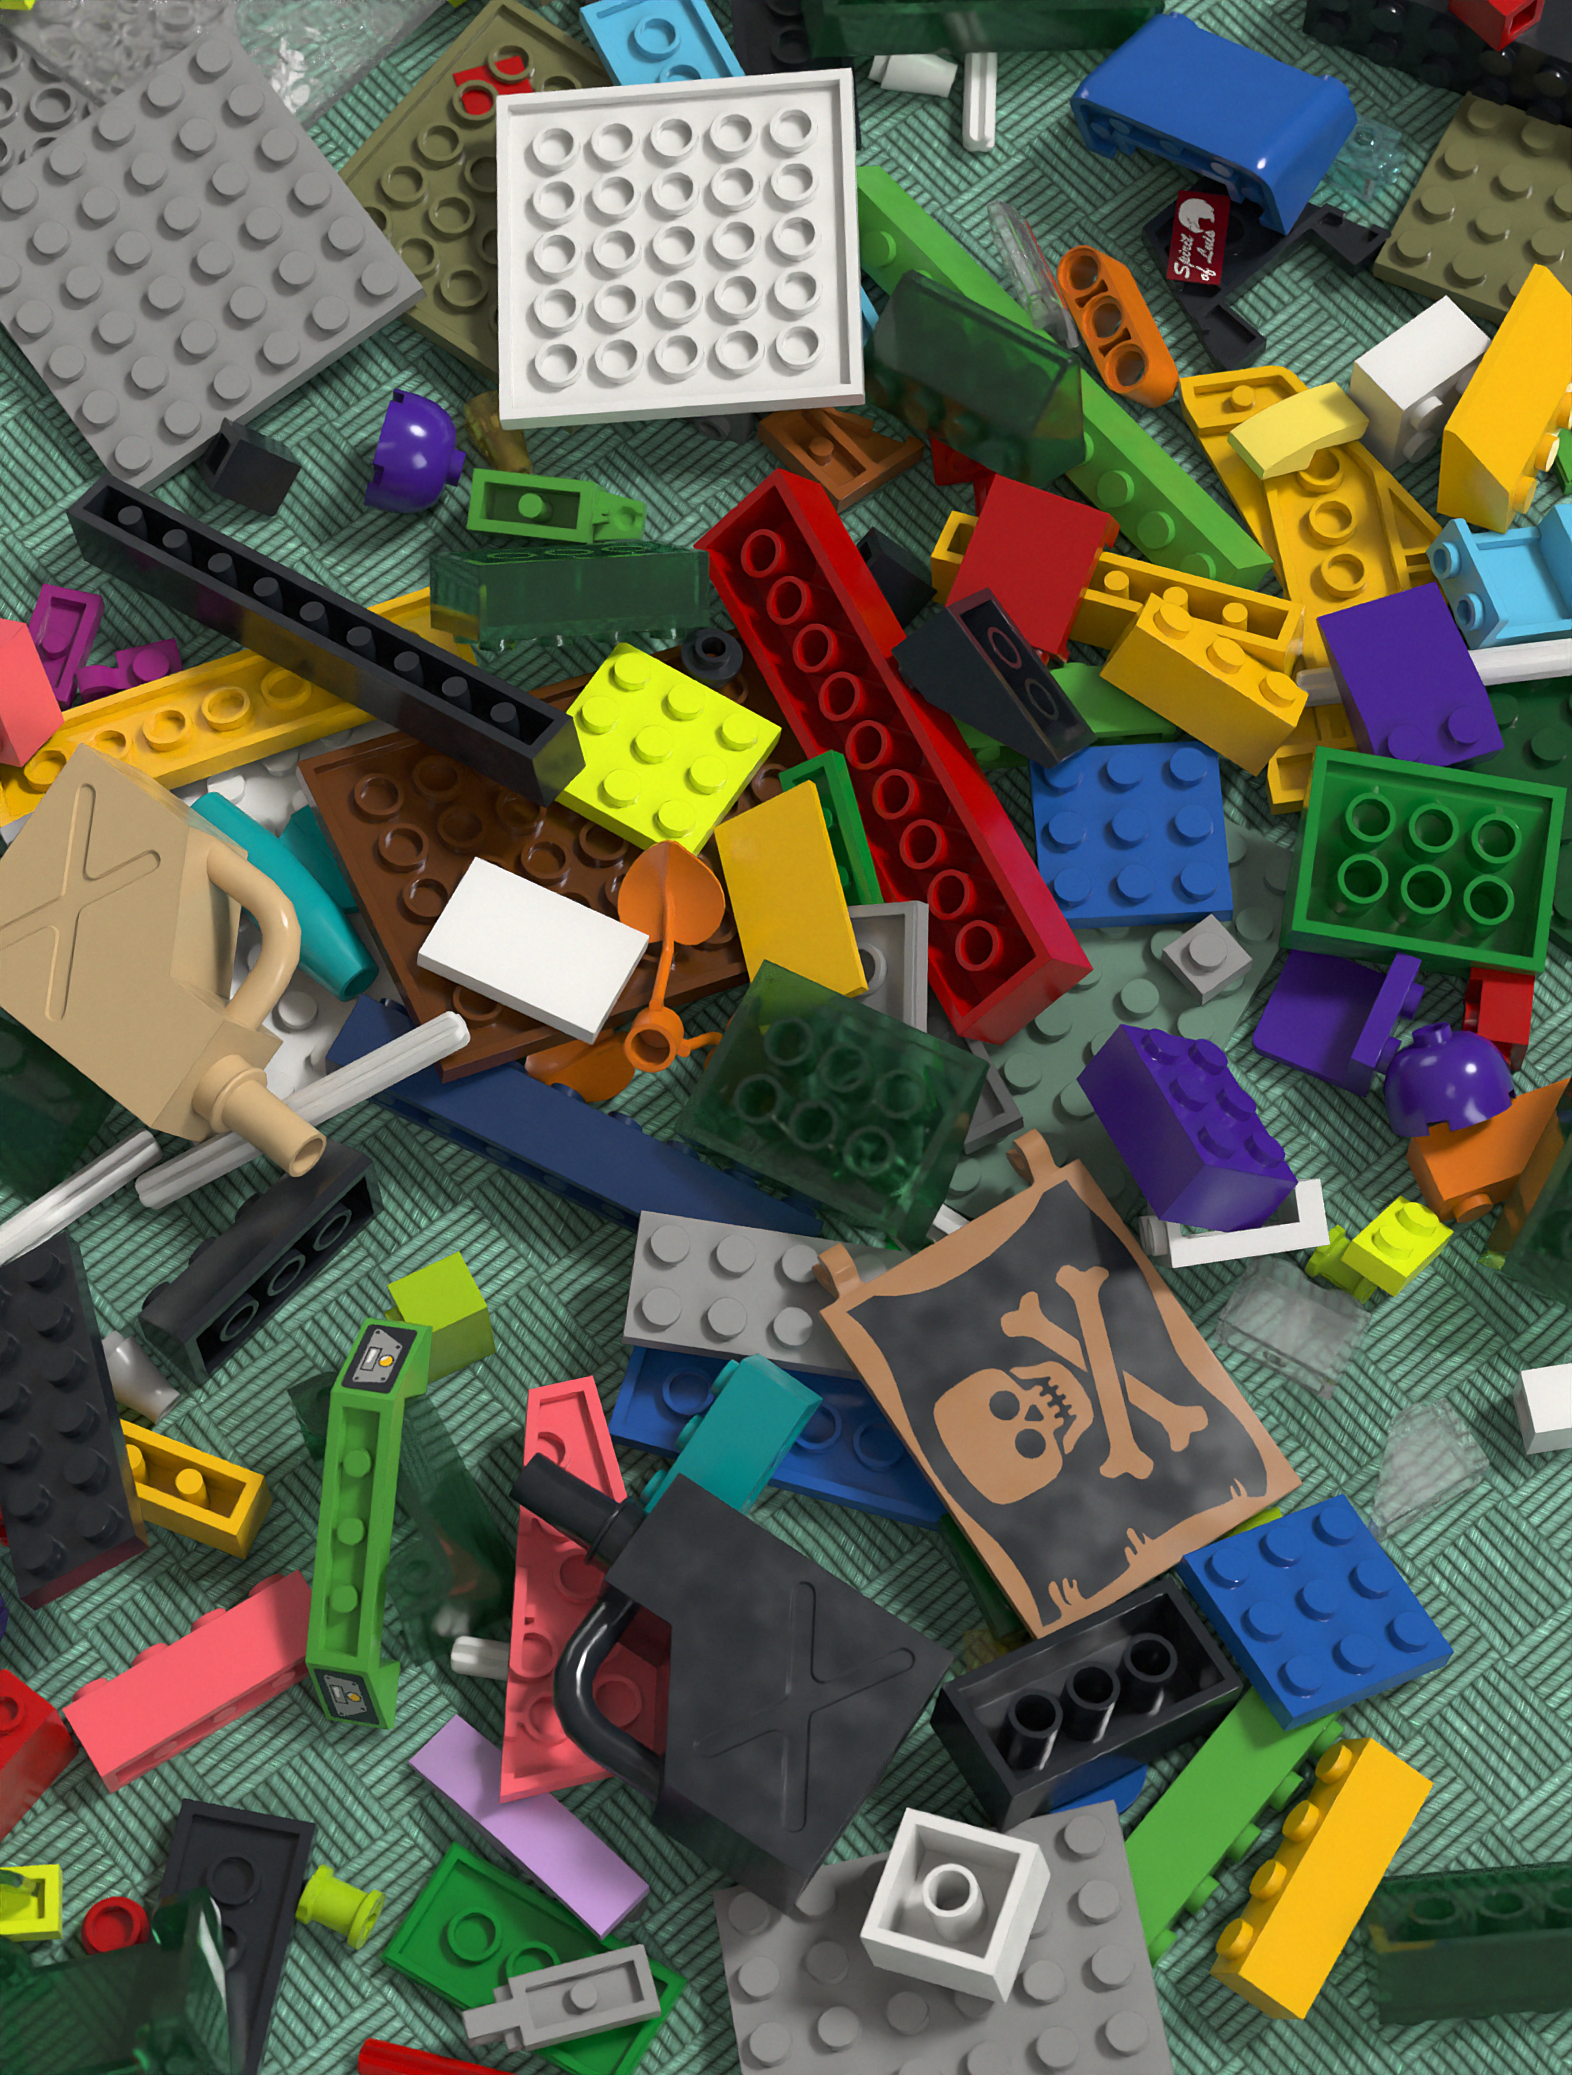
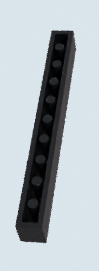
[65,472,586,808]

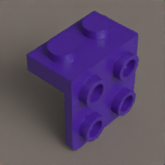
[1251,949,1426,1098]

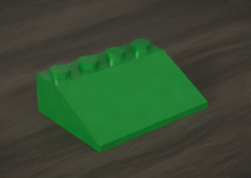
[1278,746,1567,980]

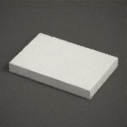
[417,857,649,1045]

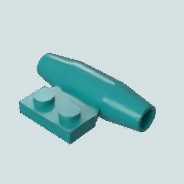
[190,792,379,1002]

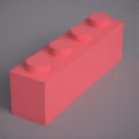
[62,1569,312,1794]

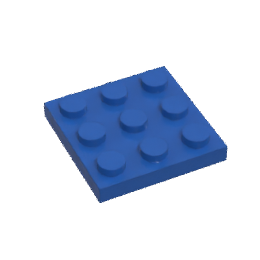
[1028,741,1233,929]
[1175,1494,1454,1732]

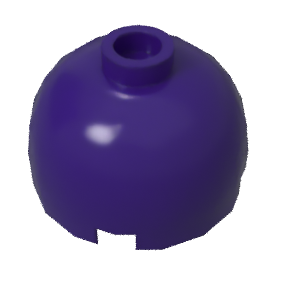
[364,388,467,514]
[1383,1022,1517,1137]

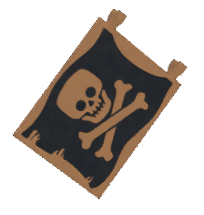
[812,1128,1303,1641]

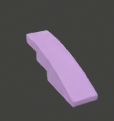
[408,1714,650,1941]

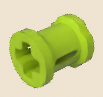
[1304,1224,1378,1309]
[295,1864,386,1950]

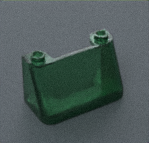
[286,1371,515,1668]
[0,1886,232,2075]

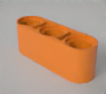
[1056,245,1179,408]

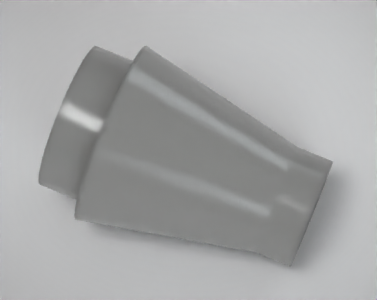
[102,1330,181,1425]

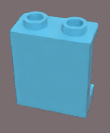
[1426,503,1572,650]

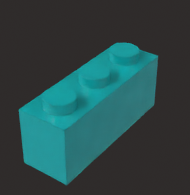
[638,1353,823,1516]

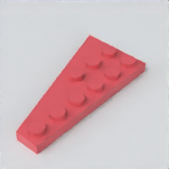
[498,1376,657,1804]

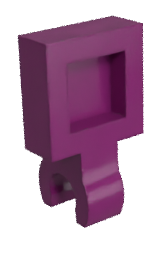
[75,638,184,705]

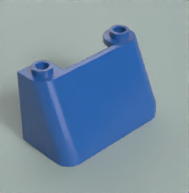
[1070,12,1358,236]

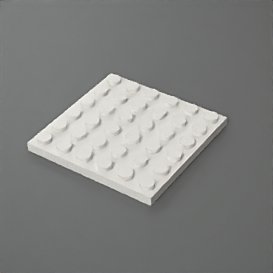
[496,68,865,430]

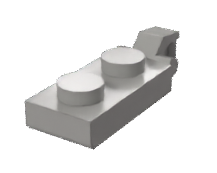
[462,1944,661,2053]

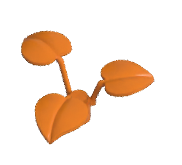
[524,839,802,1113]

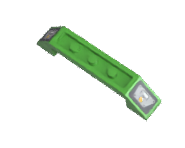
[305,1317,433,1730]

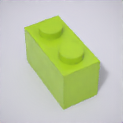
[383,1251,496,1385]

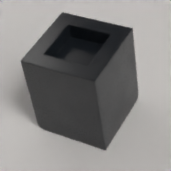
[197,417,302,517]
[856,526,938,630]

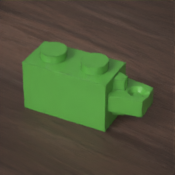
[467,468,647,549]

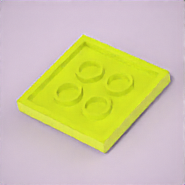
[554,640,782,856]

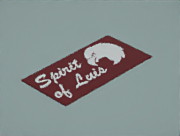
[1166,190,1231,285]

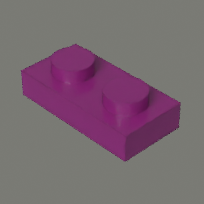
[28,583,105,712]

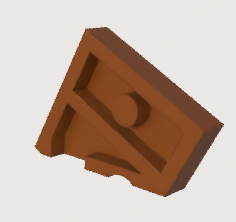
[757,407,925,514]

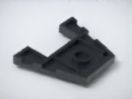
[1141,176,1392,373]

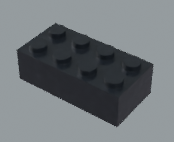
[929,1576,1244,1834]

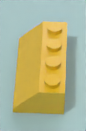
[1436,264,1572,534]

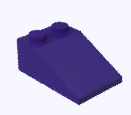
[1316,581,1505,770]

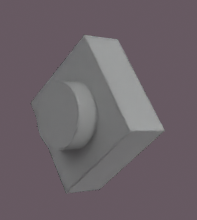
[1161,914,1253,1006]

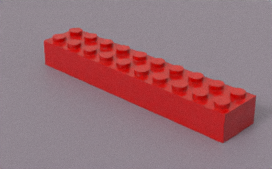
[693,468,1094,1046]

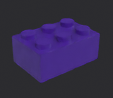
[1076,1024,1299,1233]

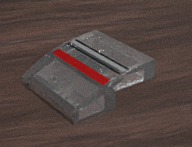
[987,200,1082,351]

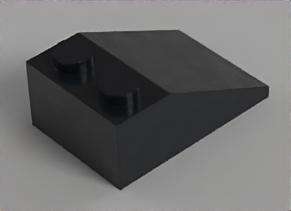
[890,587,1098,769]

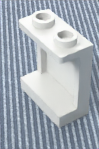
[1139,1179,1330,1268]

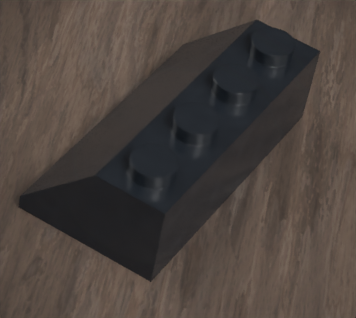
[137,1138,384,1388]

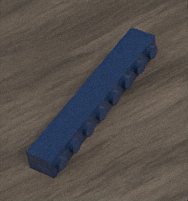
[325,994,824,1238]

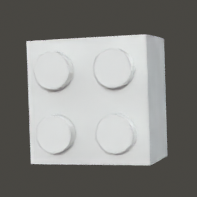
[1348,296,1492,473]
[860,1808,1051,2005]

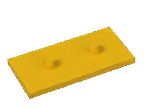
[713,780,869,1038]

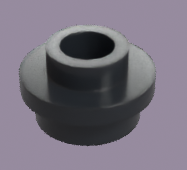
[680,629,743,689]

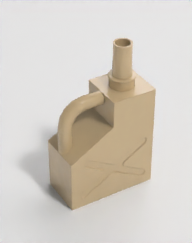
[0,742,326,1177]

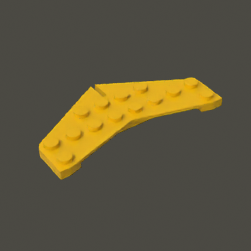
[1177,366,1449,815]

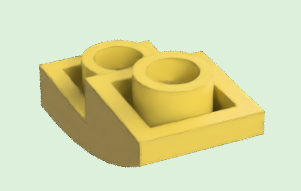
[1227,381,1370,480]

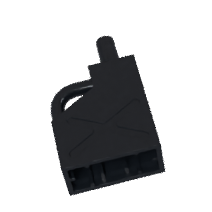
[509,1452,956,1916]

